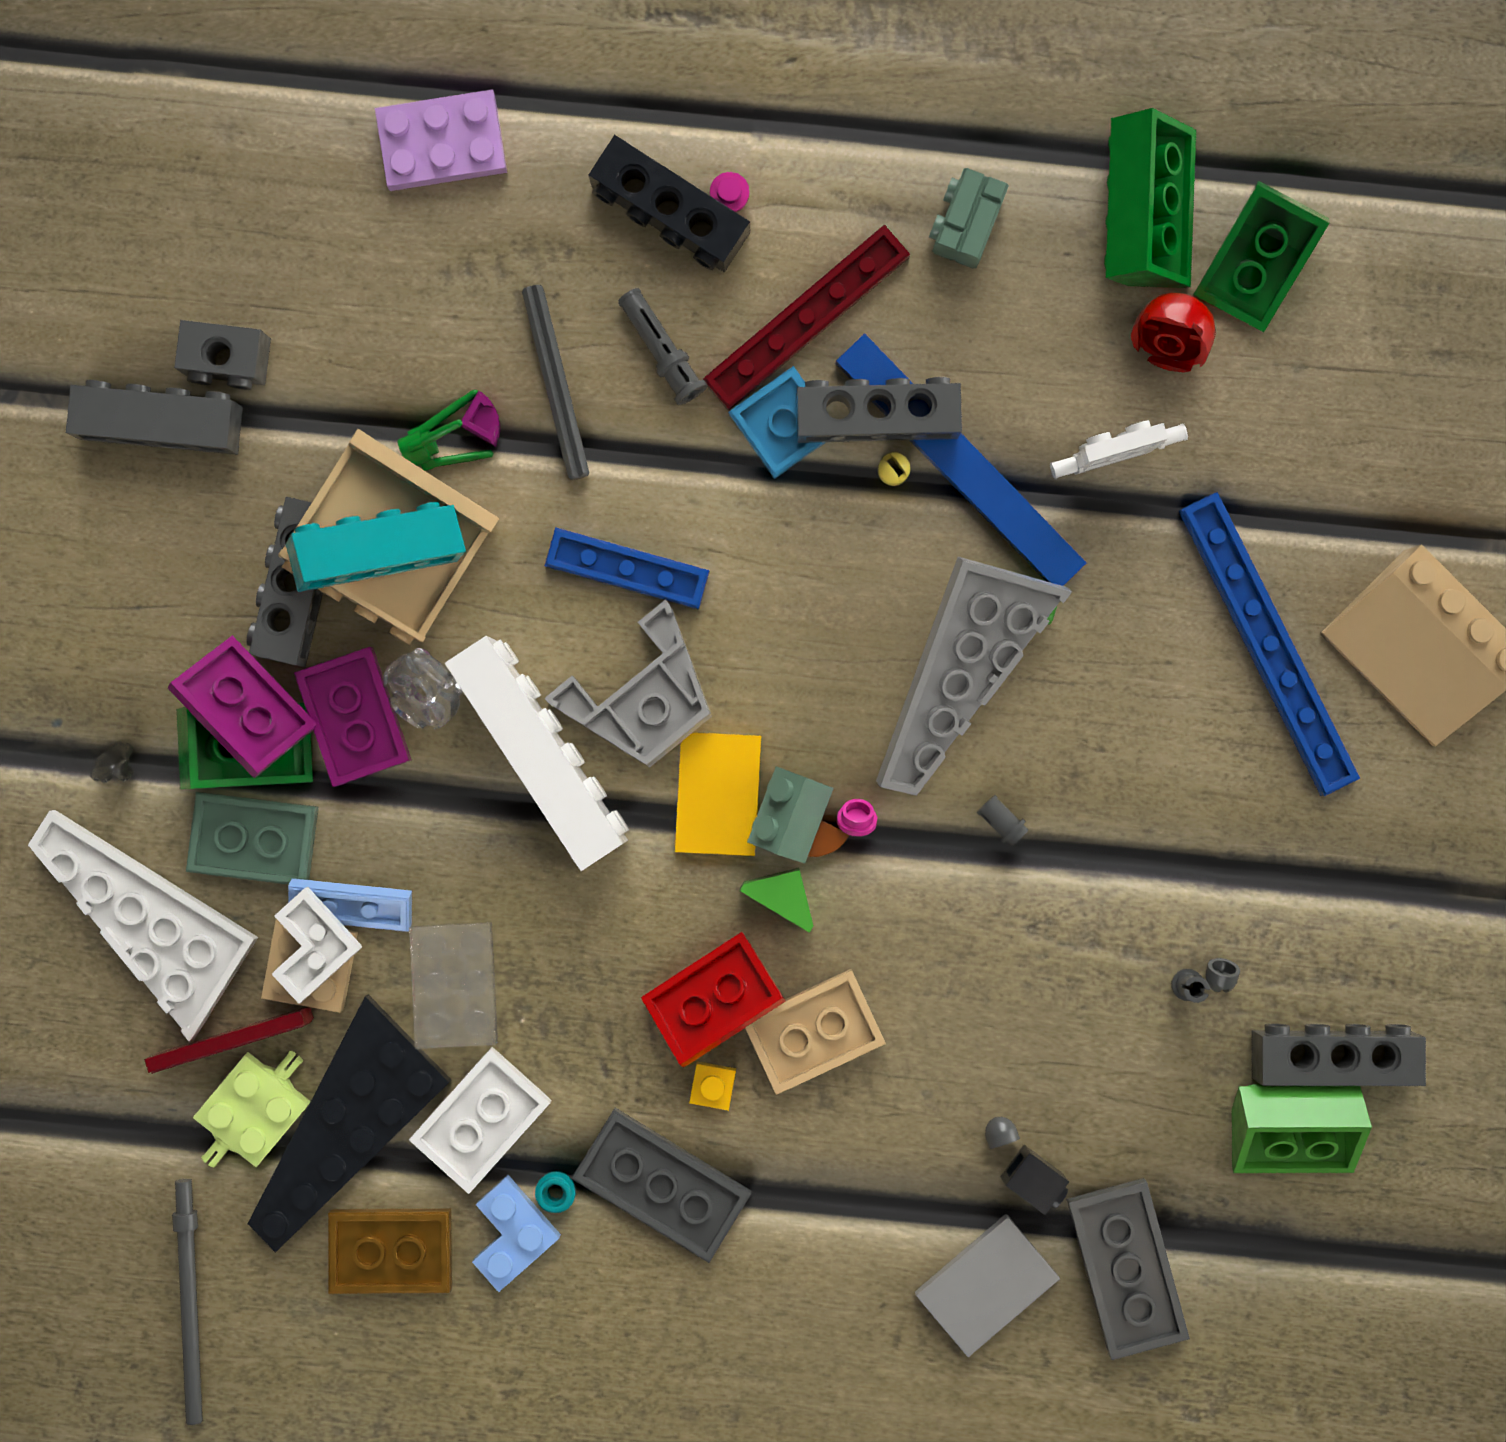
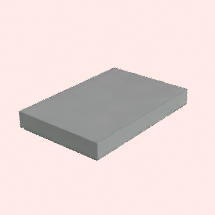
[915,1214,1060,1357]

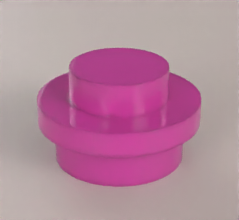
[710,172,750,212]
[837,799,877,836]

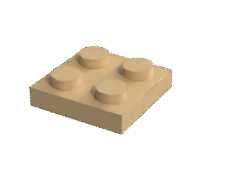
[261,919,358,1013]

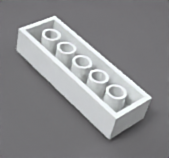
[445,636,629,871]

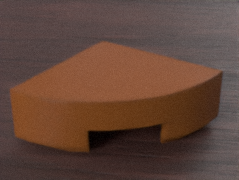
[808,820,849,857]

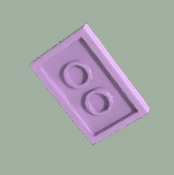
[375,89,507,191]

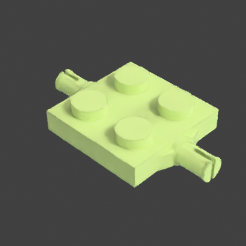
[193,1051,311,1168]

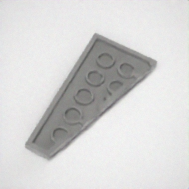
[876,557,1072,796]

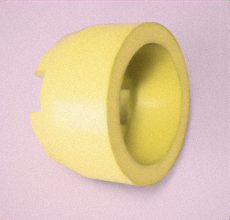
[878,452,911,486]

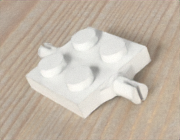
[1050,420,1188,479]

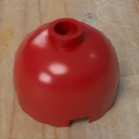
[1130,293,1216,373]

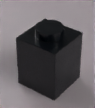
[1000,1145,1069,1215]

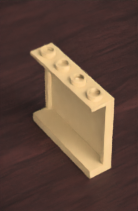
[278,429,499,645]

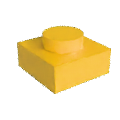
[689,1061,736,1111]

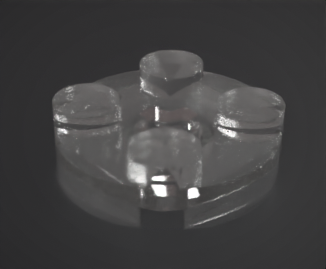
[383,648,463,729]

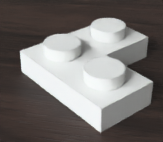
[272,887,363,1004]

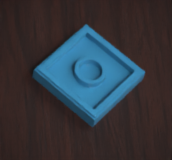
[728,366,826,479]

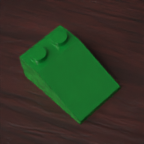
[1193,181,1330,332]
[176,702,313,789]

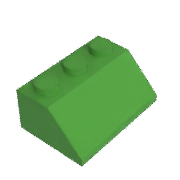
[1232,1084,1372,1173]

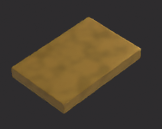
[328,1208,452,1294]

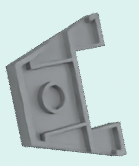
[545,599,712,768]

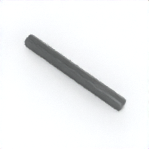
[522,285,589,480]

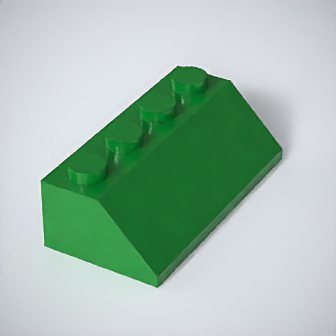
[1104,108,1196,288]

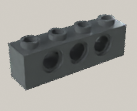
[796,377,962,443]
[246,497,323,667]
[1252,1024,1426,1086]

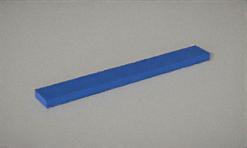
[835,333,1087,586]
[1179,492,1360,796]

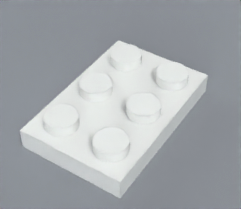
[409,1047,552,1194]

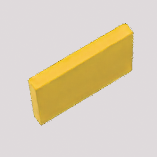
[675,732,761,856]

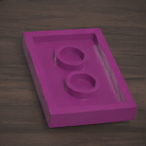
[168,635,317,779]
[294,647,412,787]

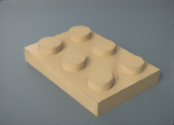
[745,969,886,1095]

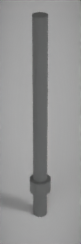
[172,1179,203,1425]

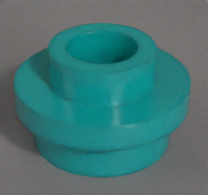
[535,1172,576,1213]

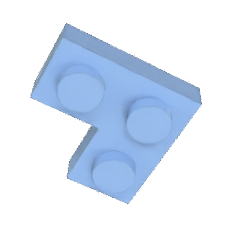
[472,1175,561,1292]

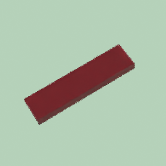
[144,1007,314,1074]

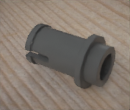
[977,795,1029,846]
[1171,969,1210,1003]

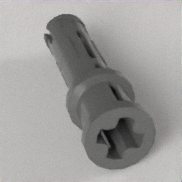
[618,288,708,405]

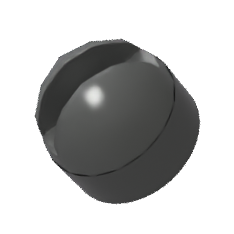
[1205,958,1240,993]
[985,1117,1020,1149]

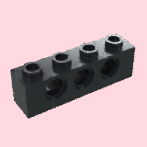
[588,135,750,273]

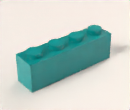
[285,502,466,592]

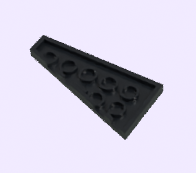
[247,994,451,1253]

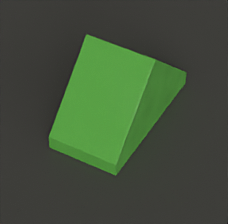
[740,868,814,933]

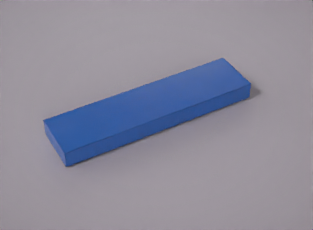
[544,527,710,610]

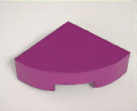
[461,390,500,447]

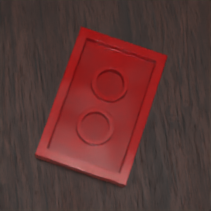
[641,932,786,1068]

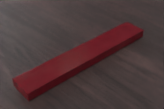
[703,224,910,411]

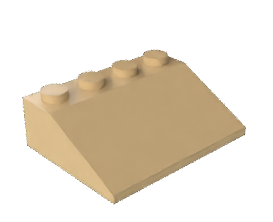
[1320,544,1506,746]

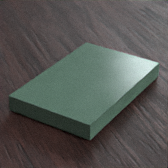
[186,792,319,885]

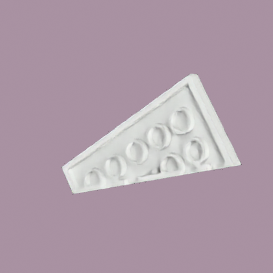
[28,810,258,1042]

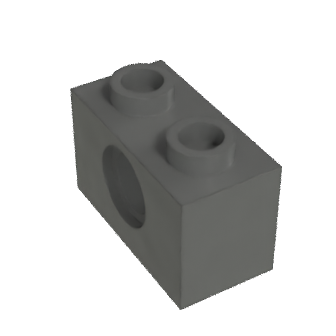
[174,320,271,390]

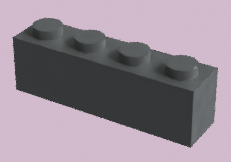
[66,380,243,455]

